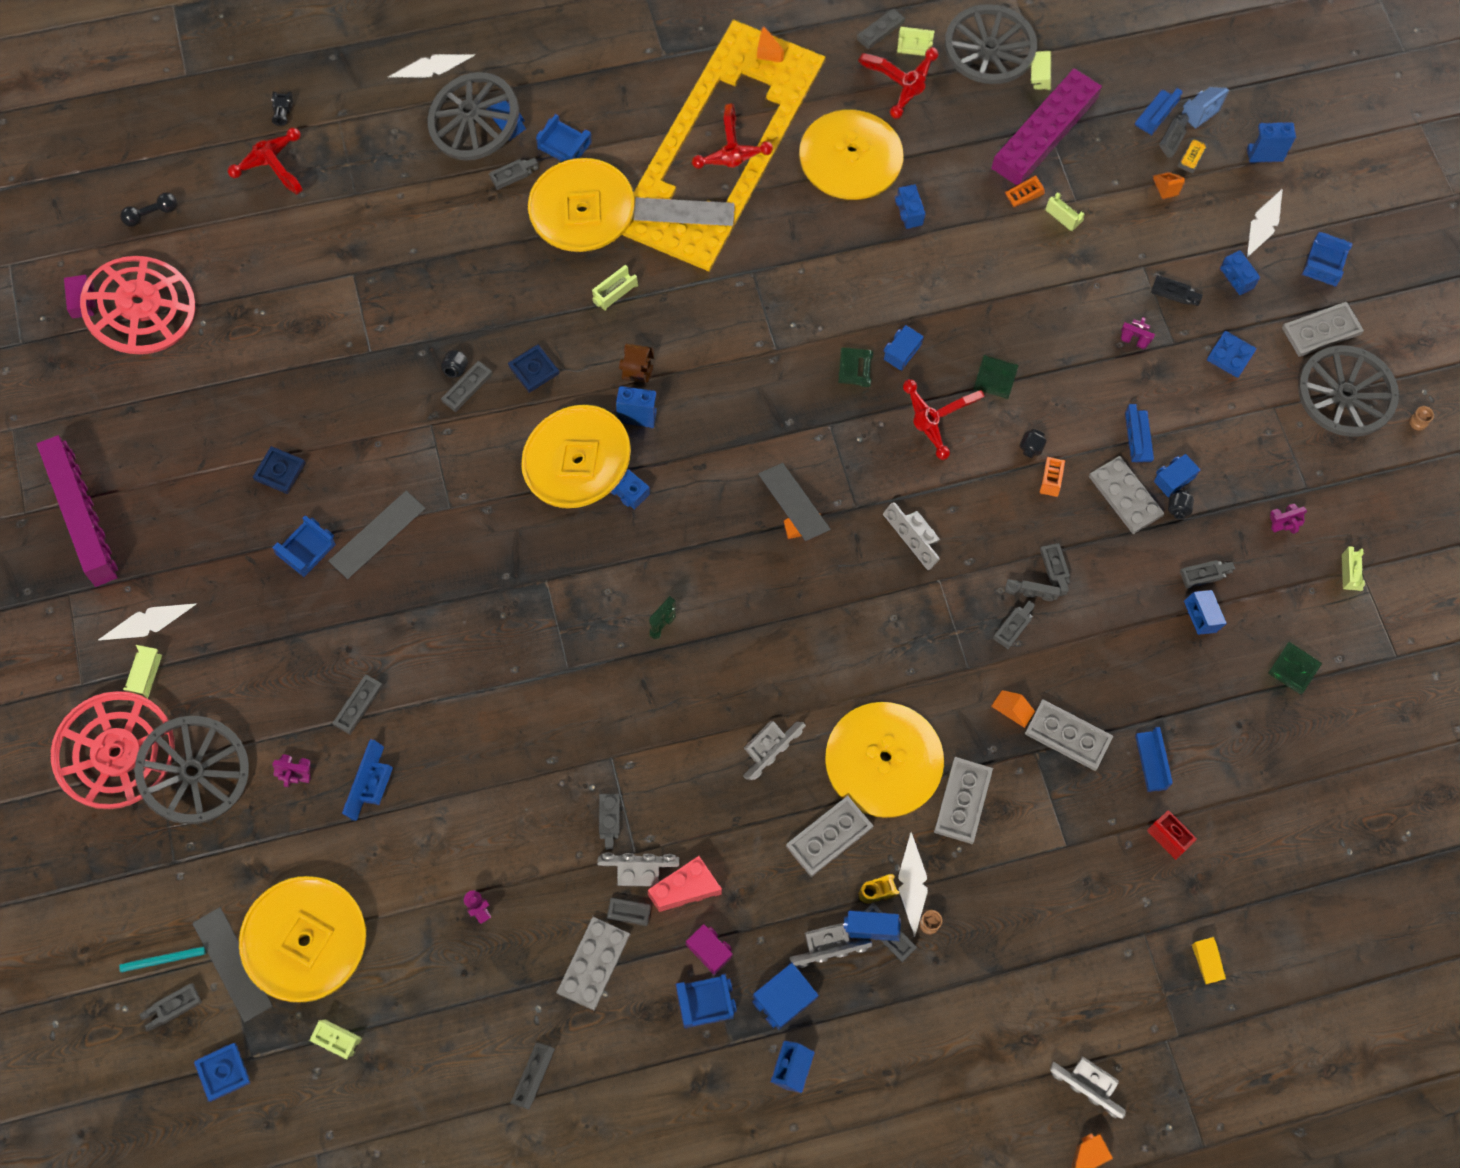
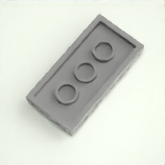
[1282,302,1364,357]
[1089,456,1165,534]
[1025,699,1113,771]
[934,757,993,844]
[786,796,874,877]
[557,917,630,1011]

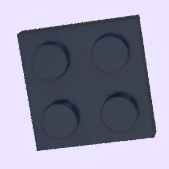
[508,345,559,393]
[253,446,305,494]

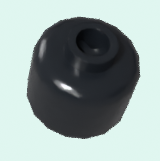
[441,350,468,378]
[1019,429,1047,458]
[1168,490,1194,519]

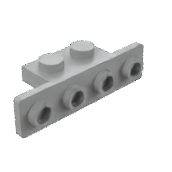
[883,502,940,570]
[743,721,806,780]
[597,853,679,886]
[789,923,873,968]
[1050,1056,1126,1119]

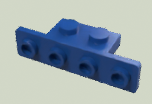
[342,739,393,821]

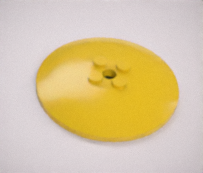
[799,110,903,200]
[528,158,635,252]
[522,405,631,508]
[825,702,944,818]
[239,876,366,1002]

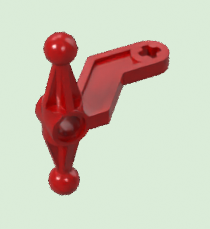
[858,48,939,119]
[692,103,773,169]
[227,128,303,195]
[903,379,985,460]

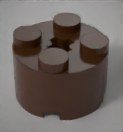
[619,344,654,384]

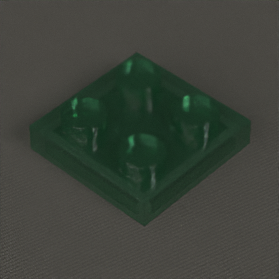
[973,355,1019,399]
[1268,642,1322,695]

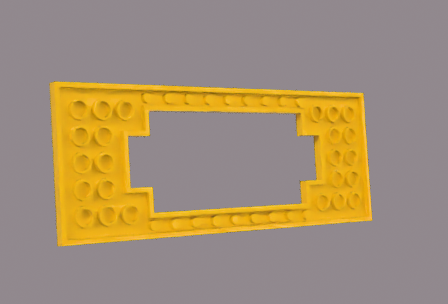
[621,20,825,272]

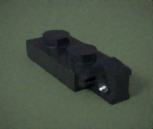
[1151,275,1203,306]

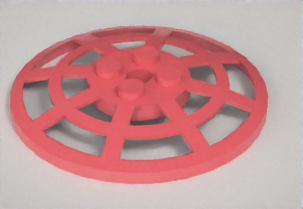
[80,256,195,354]
[51,691,175,809]

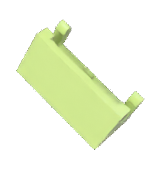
[897,27,934,56]
[1031,51,1051,90]
[1045,192,1085,231]
[1342,547,1365,591]
[309,1020,362,1059]

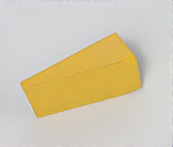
[1192,937,1226,984]

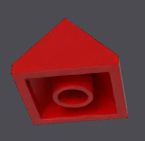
[1147,810,1197,860]

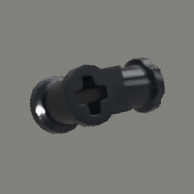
[272,92,293,126]

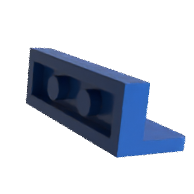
[1135,88,1183,135]
[1125,404,1154,462]
[1135,727,1173,792]

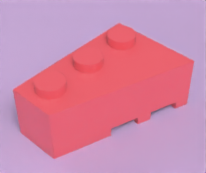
[648,856,722,912]

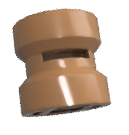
[1409,406,1434,430]
[919,910,942,935]

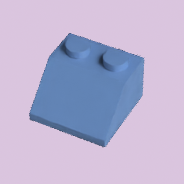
[1182,87,1229,129]

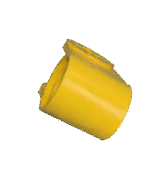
[859,874,900,904]

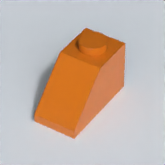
[1071,1133,1113,1168]

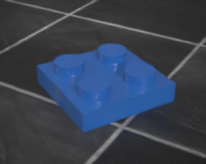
[1207,331,1257,378]
[194,1043,251,1102]

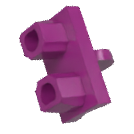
[1120,317,1155,349]
[1270,503,1307,534]
[272,754,311,788]
[464,890,491,924]

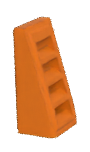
[1005,175,1045,207]
[1040,457,1065,497]

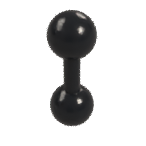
[120,192,177,227]

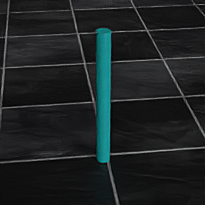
[119,946,206,972]

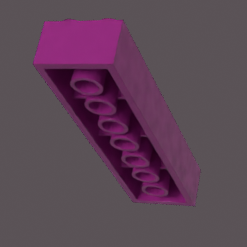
[991,68,1102,186]
[36,435,118,587]

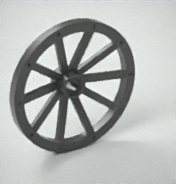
[945,4,1037,84]
[428,72,519,160]
[1298,345,1399,437]
[135,716,249,824]

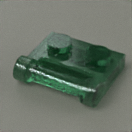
[838,347,873,387]
[649,596,676,639]

